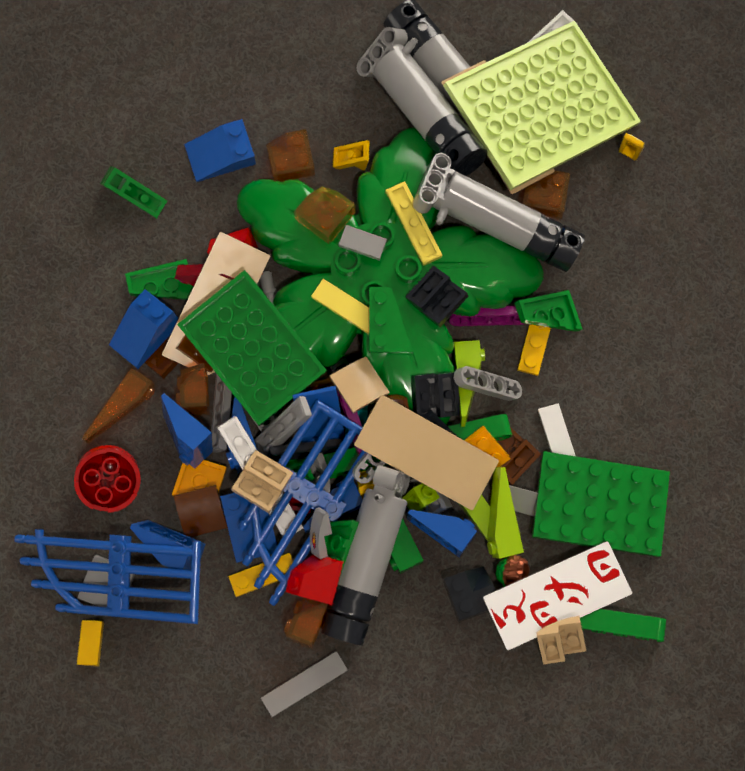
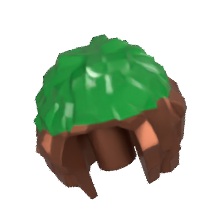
[496,555,530,587]

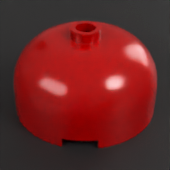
[74,445,141,513]

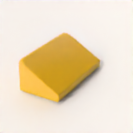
[77,620,104,666]

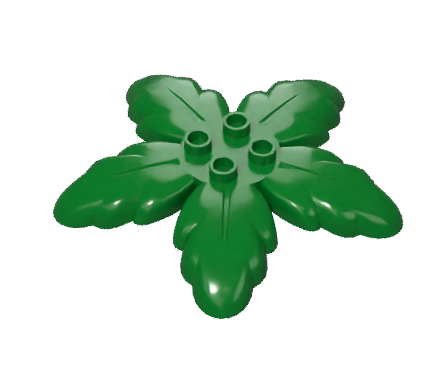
[237,127,544,424]

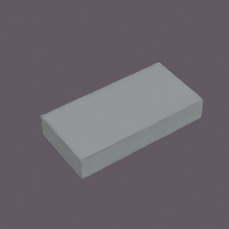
[339,225,387,261]

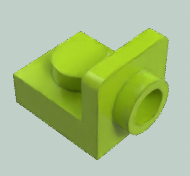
[402,483,440,511]

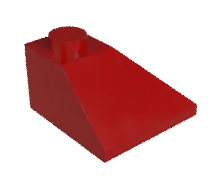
[286,554,344,605]

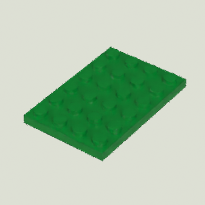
[177,270,327,426]
[532,451,670,557]

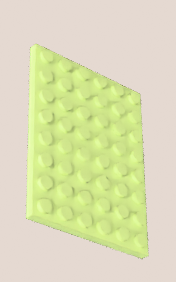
[443,21,641,191]

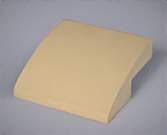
[330,357,390,414]
[232,450,293,513]
[536,616,586,664]

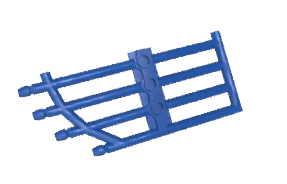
[238,399,366,606]
[15,529,201,624]

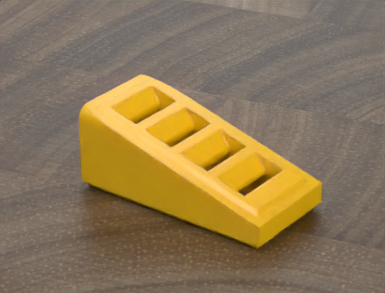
[619,133,644,161]

